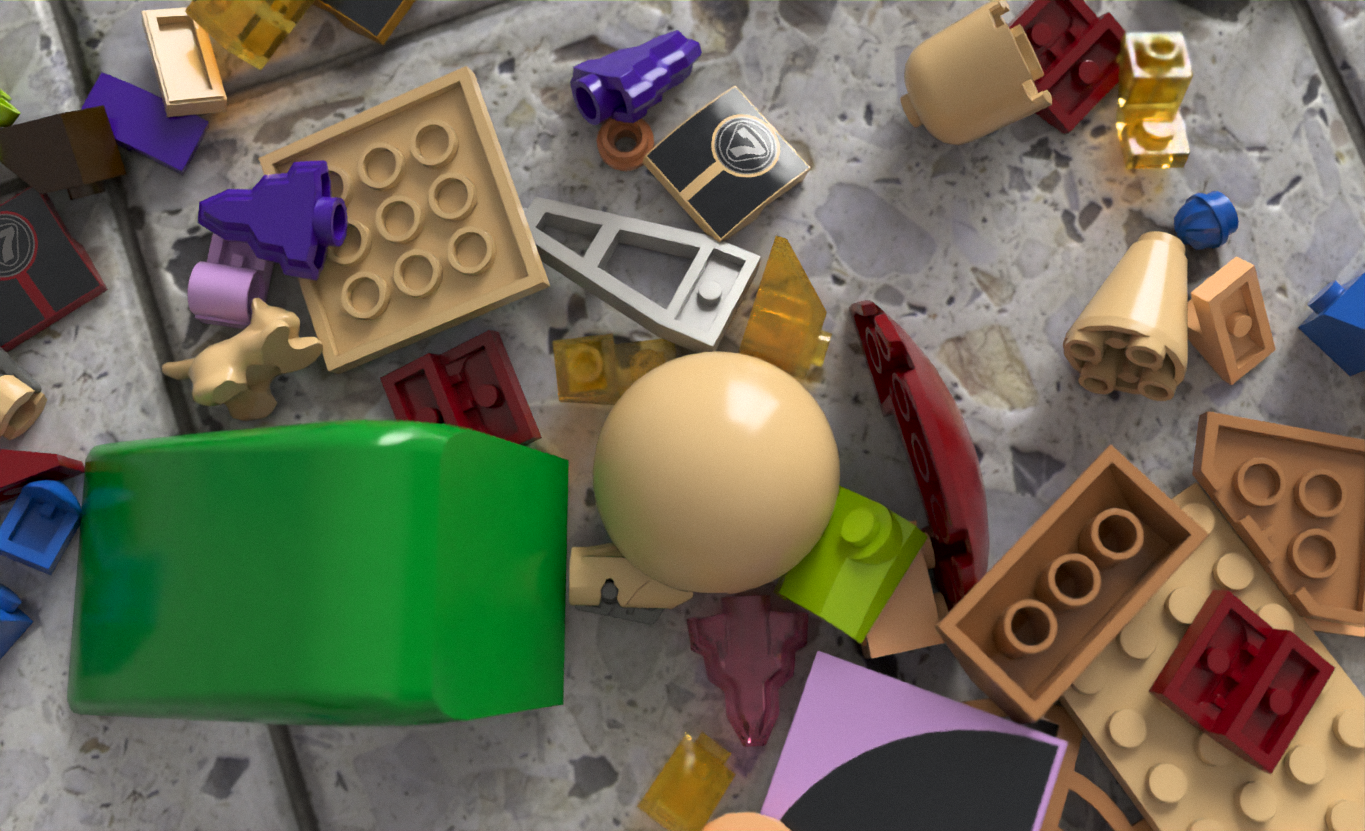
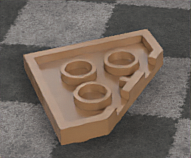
[1192,411,1365,628]

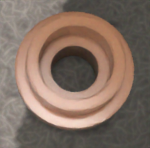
[597,118,654,171]

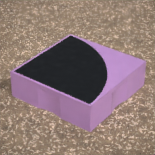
[760,650,1068,831]

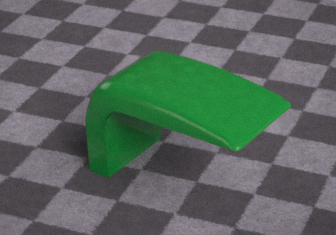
[67,420,569,727]

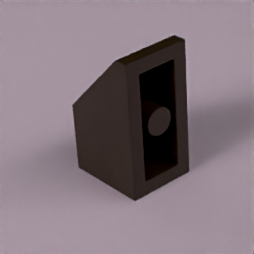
[0,105,126,200]

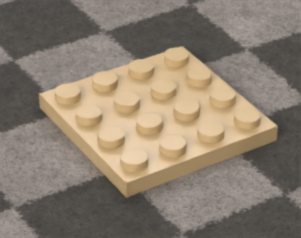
[259,66,550,374]

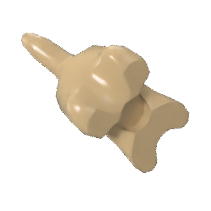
[162,298,323,421]

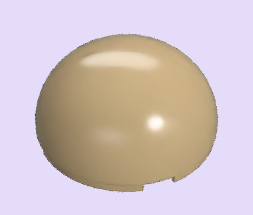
[592,352,840,594]

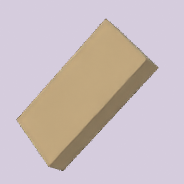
[142,7,227,117]

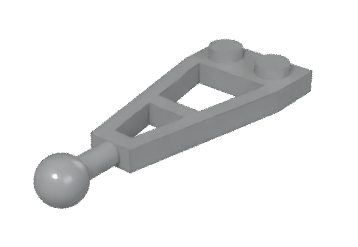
[522,197,761,353]

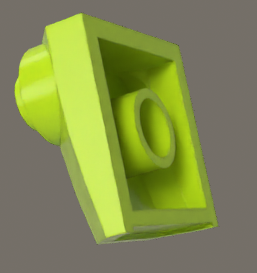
[773,485,928,644]

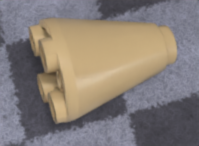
[1063,231,1188,401]

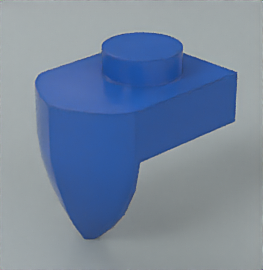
[0,480,82,575]

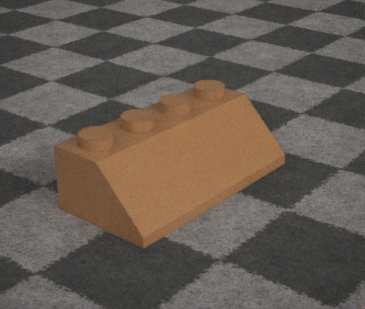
[935,445,1210,725]

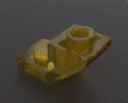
[1116,32,1193,169]
[552,333,676,405]

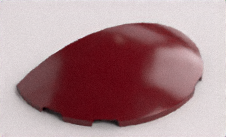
[849,300,989,613]

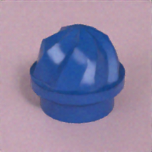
[1174,191,1239,250]

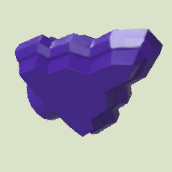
[570,30,702,125]
[197,160,348,281]

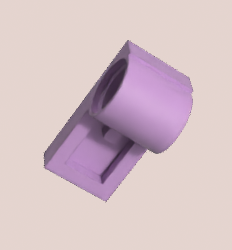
[188,233,274,329]

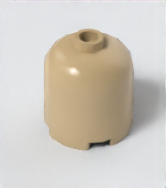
[900,0,1052,145]

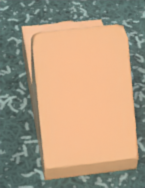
[1188,257,1276,385]

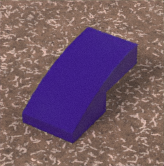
[80,72,209,175]

